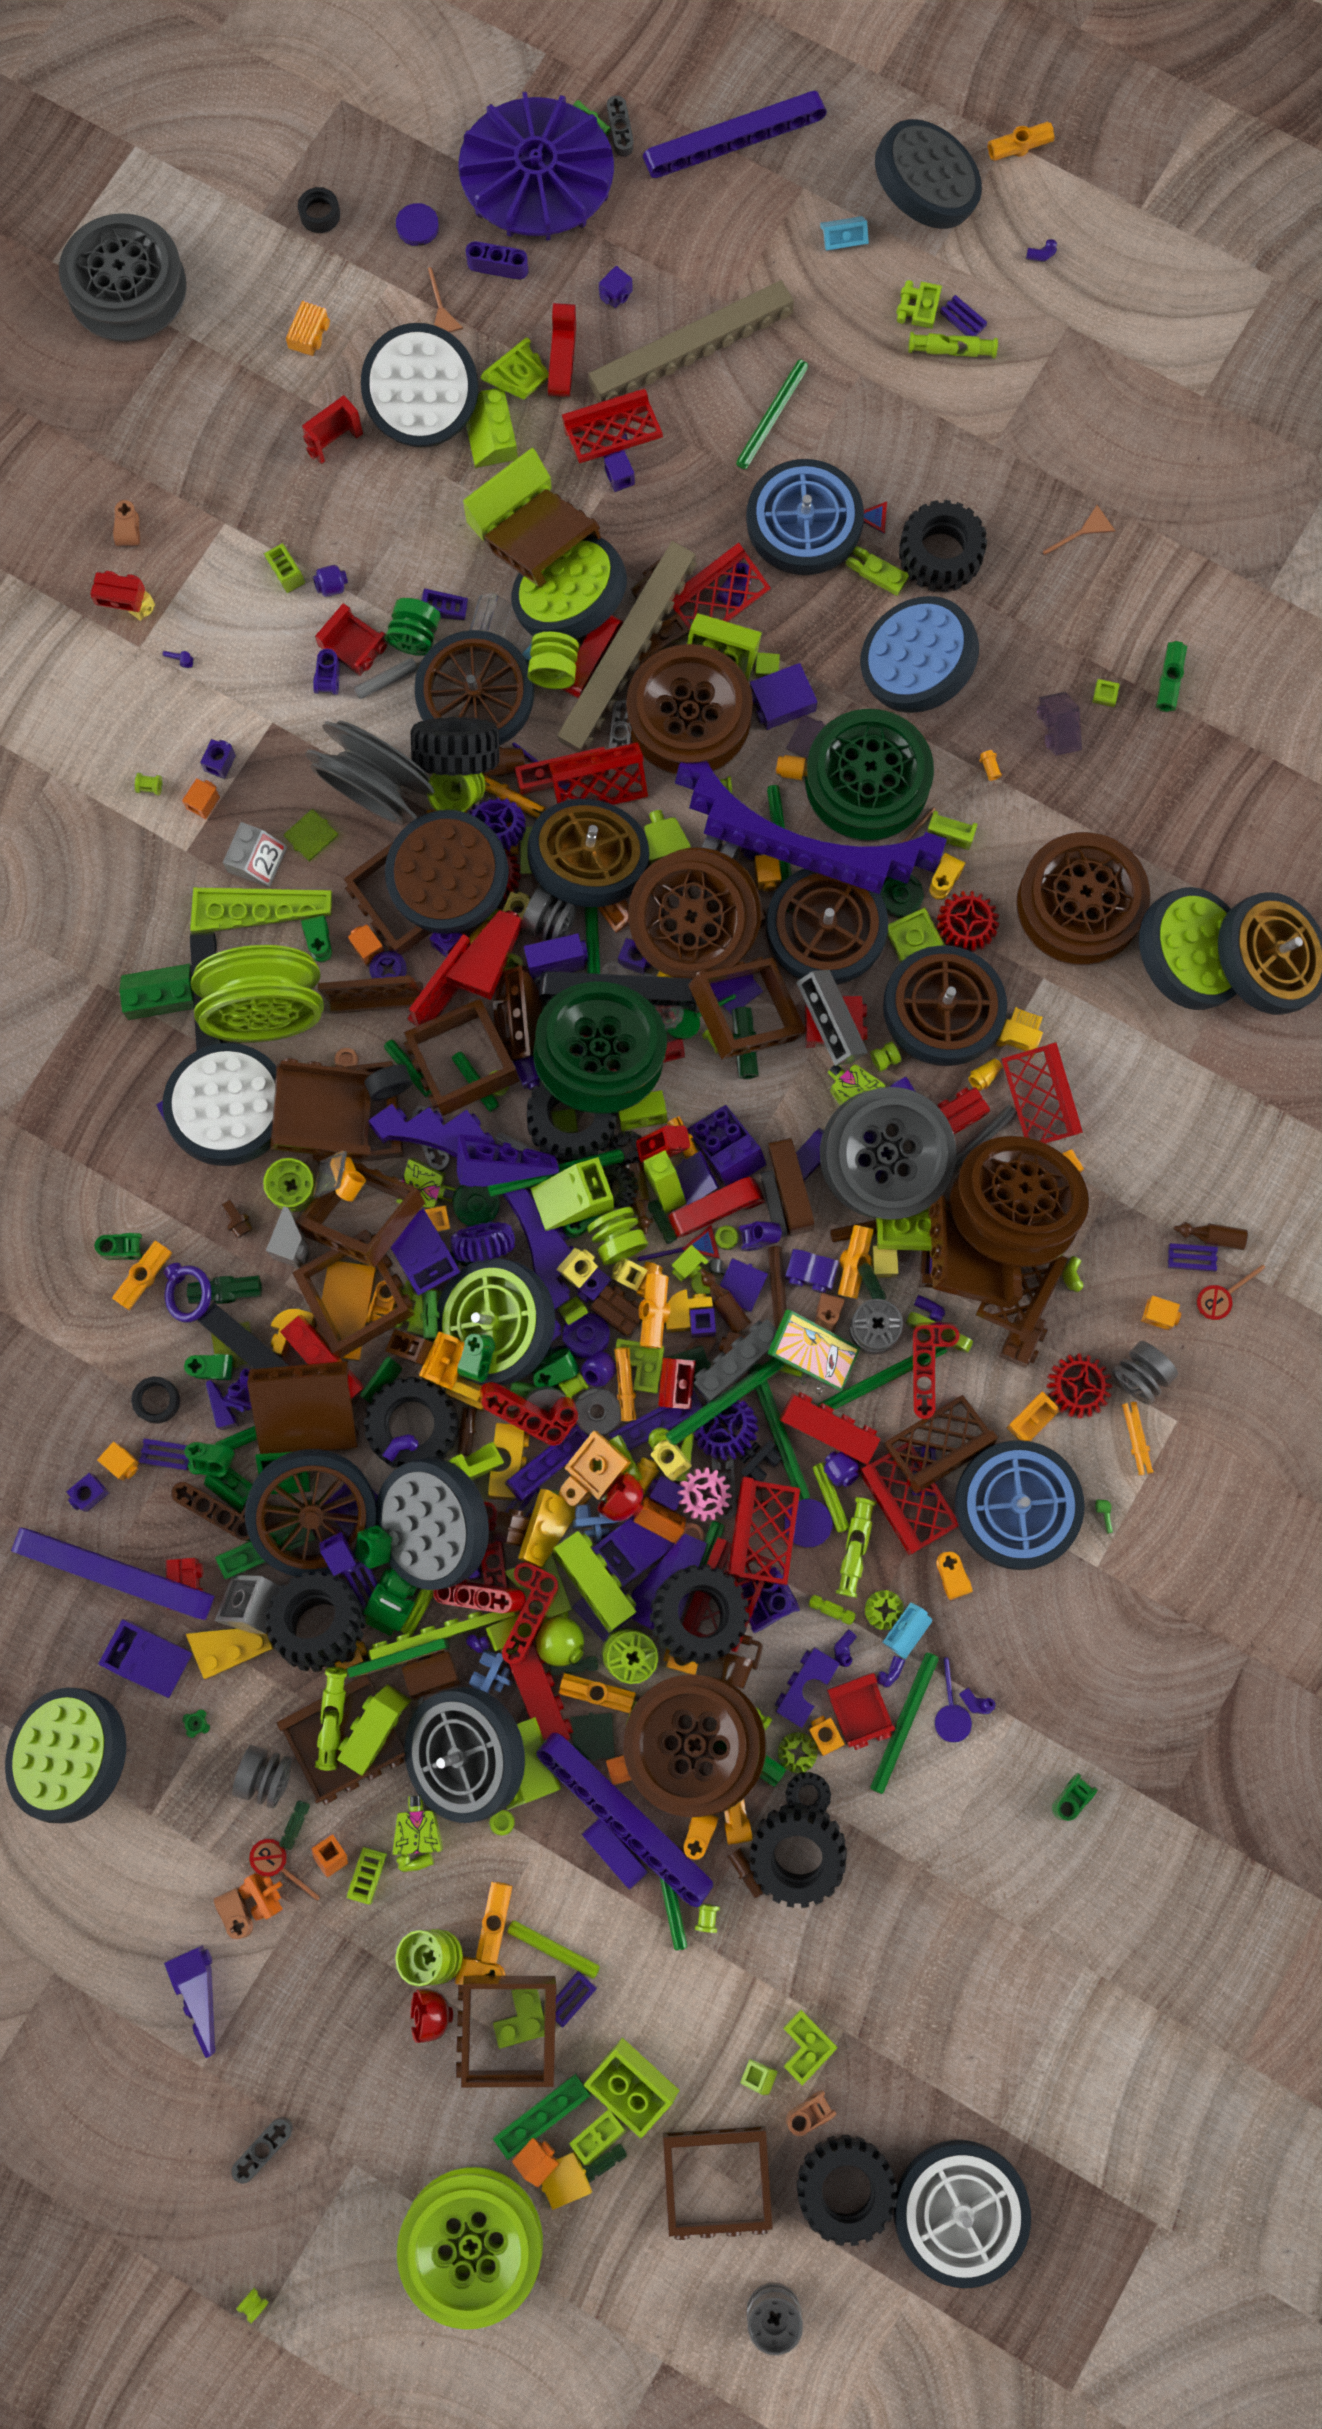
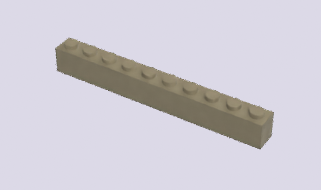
[588,280,794,403]
[557,541,697,752]

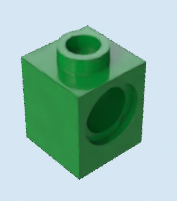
[355,1525,392,1569]

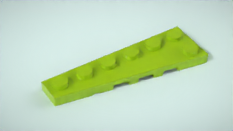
[190,887,332,934]
[368,1611,515,1661]

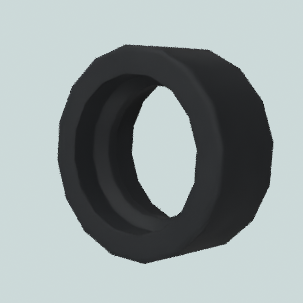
[297,187,340,233]
[364,1064,413,1101]
[131,1376,180,1424]

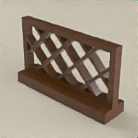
[318,975,423,1014]
[976,1256,1068,1343]
[884,1395,998,1494]

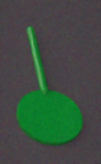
[665,994,736,1039]

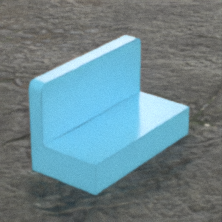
[820,216,869,250]
[882,1602,932,1659]

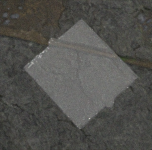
[313,1150,347,1198]

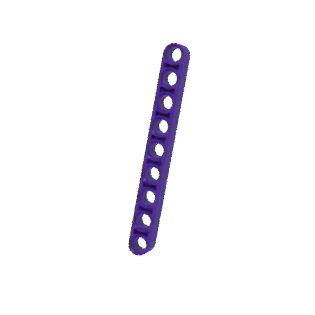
[642,91,827,178]
[11,1527,215,1620]
[536,1732,714,1907]

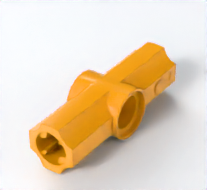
[987,121,1055,161]
[837,1225,874,1299]
[112,1241,172,1311]
[639,1274,670,1349]
[559,1673,636,1714]
[475,1881,513,1963]

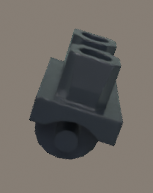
[739,1440,782,1482]

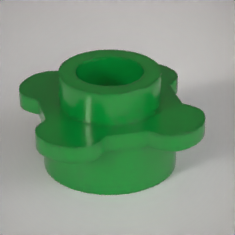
[182,1709,210,1738]

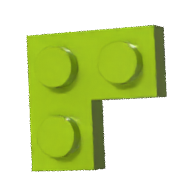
[614,1339,665,1394]
[493,1989,544,2049]
[783,2009,838,2086]

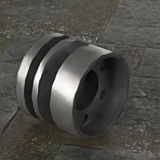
[521,886,578,941]
[849,1299,903,1355]
[1112,1340,1178,1405]
[232,1745,292,1809]
[747,2282,803,2356]

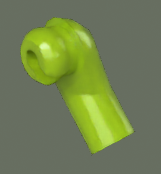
[1062,1256,1083,1292]

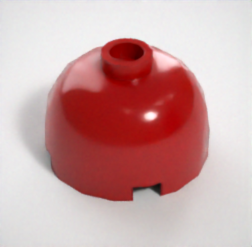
[597,1472,644,1522]
[410,1989,453,2043]

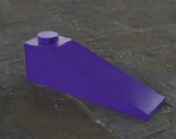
[630,1533,707,1629]

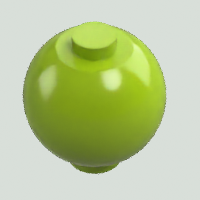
[535,1616,584,1667]

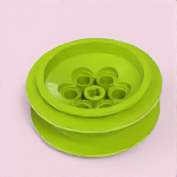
[397,2167,543,2330]

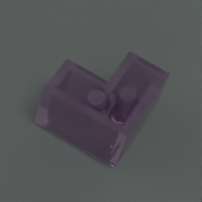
[1037,692,1082,756]

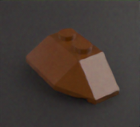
[493,965,542,1061]

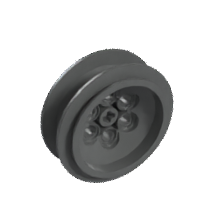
[59,213,187,342]
[305,720,435,825]
[820,1087,956,1219]

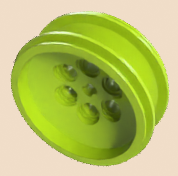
[191,945,324,1042]

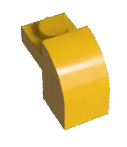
[666,1289,713,1333]
[271,1309,316,1357]

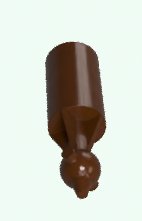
[623,1163,653,1234]
[1174,1222,1248,1250]
[700,1269,752,1333]

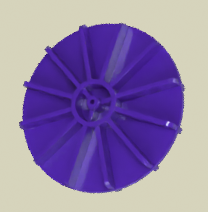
[458,92,614,241]

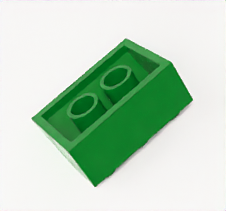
[119,963,194,1020]

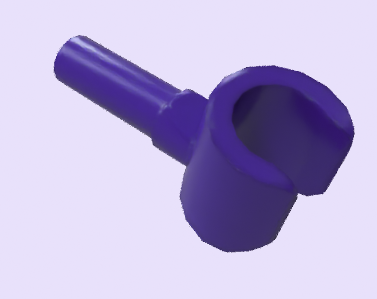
[163,651,193,668]

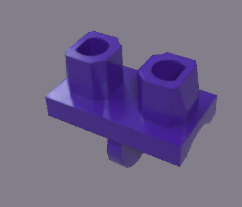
[222,1368,251,1412]

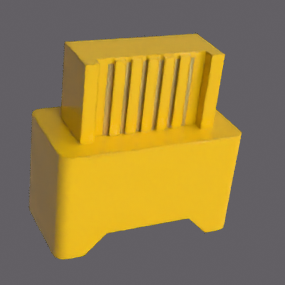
[996,1007,1043,1058]
[445,1376,490,1412]

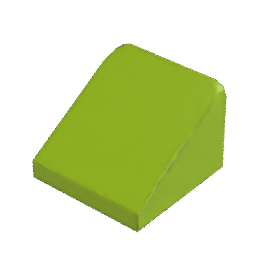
[740,2059,778,2095]

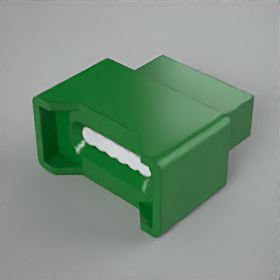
[363,1584,415,1636]

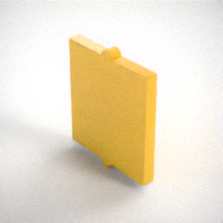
[541,2151,592,2210]

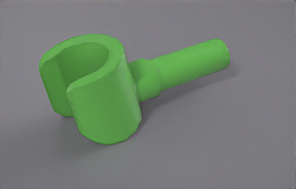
[1095,1499,1113,1534]

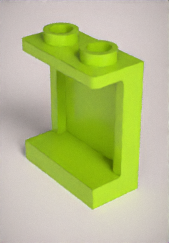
[448,1442,504,1482]

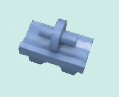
[572,1504,617,1543]
[469,1651,513,1693]

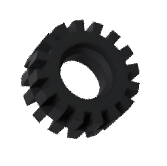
[603,1165,639,1209]
[785,1772,831,1814]

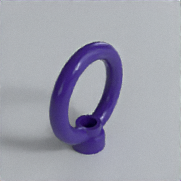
[163,1262,212,1323]

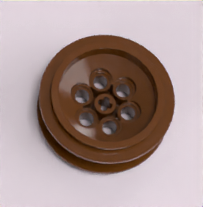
[626,644,753,775]
[1016,832,1150,965]
[628,847,761,979]
[950,1136,1089,1267]
[623,1674,767,1817]

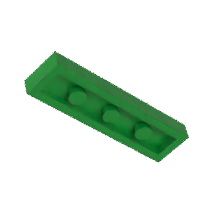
[215,1522,316,1579]
[493,2073,591,2161]

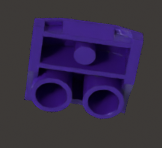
[741,1567,800,1633]

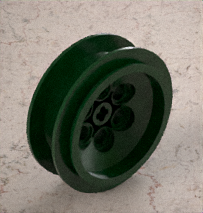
[805,709,934,841]
[533,982,667,1114]

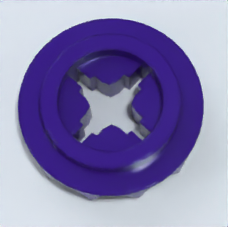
[369,951,407,979]

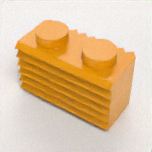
[286,301,330,356]

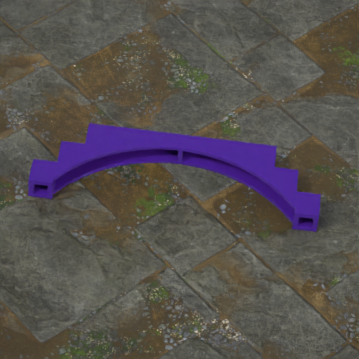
[675,761,947,894]
[369,1104,579,1343]

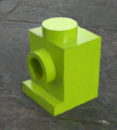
[671,1245,709,1282]

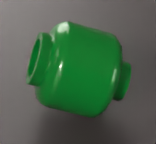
[379,1567,416,1600]

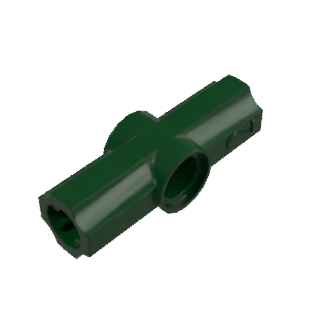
[731,1006,759,1080]
[186,1275,262,1304]

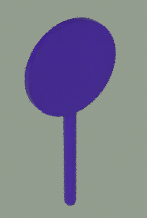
[935,1657,972,1742]

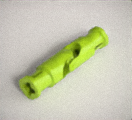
[908,332,998,359]
[836,1497,877,1598]
[315,1667,348,1771]

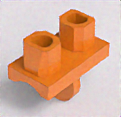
[238,1873,283,1921]

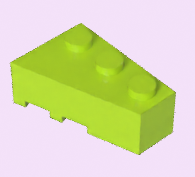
[337,1684,412,1776]

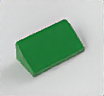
[360,1356,402,1404]
[204,1467,252,1513]

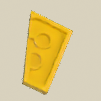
[518,1489,577,1567]
[186,1629,274,1679]

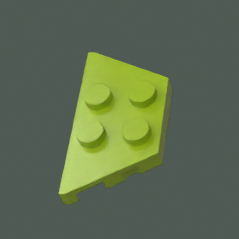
[480,337,549,400]

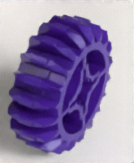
[467,796,526,852]
[450,1222,515,1262]
[694,1400,758,1461]

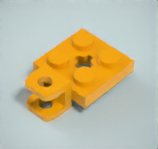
[559,1431,631,1506]

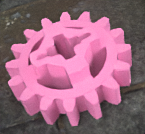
[677,1467,732,1521]

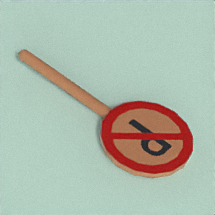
[1196,1265,1265,1320]
[249,1839,320,1901]

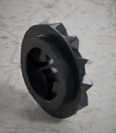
[609,1131,642,1167]

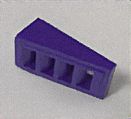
[421,588,468,620]
[206,1380,239,1431]

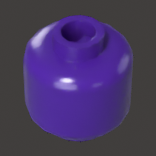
[313,564,348,597]
[581,1352,616,1387]
[824,1451,859,1488]

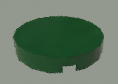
[880,875,924,918]
[452,1185,500,1226]

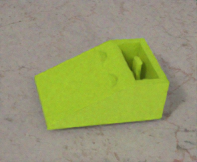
[531,1157,614,1231]

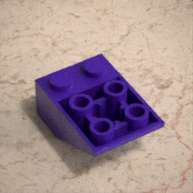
[687,1105,767,1187]
[390,1208,460,1296]
[592,1516,675,1588]
[98,1619,193,1698]

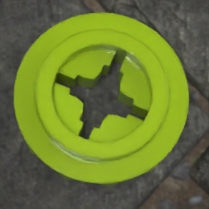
[865,1590,904,1630]
[778,1732,817,1773]

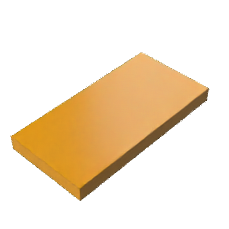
[316,1261,377,1361]

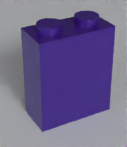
[750,663,818,731]
[524,933,588,981]

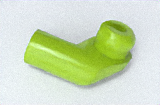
[396,1852,434,1872]

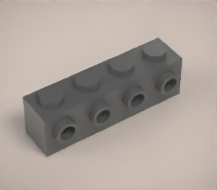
[796,970,868,1066]
[694,1319,777,1403]

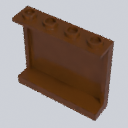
[484,489,601,587]
[270,1058,374,1160]
[929,1195,1023,1309]
[247,1361,359,1454]
[276,1675,406,1806]

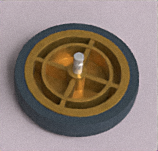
[527,799,649,907]
[1218,892,1322,1015]

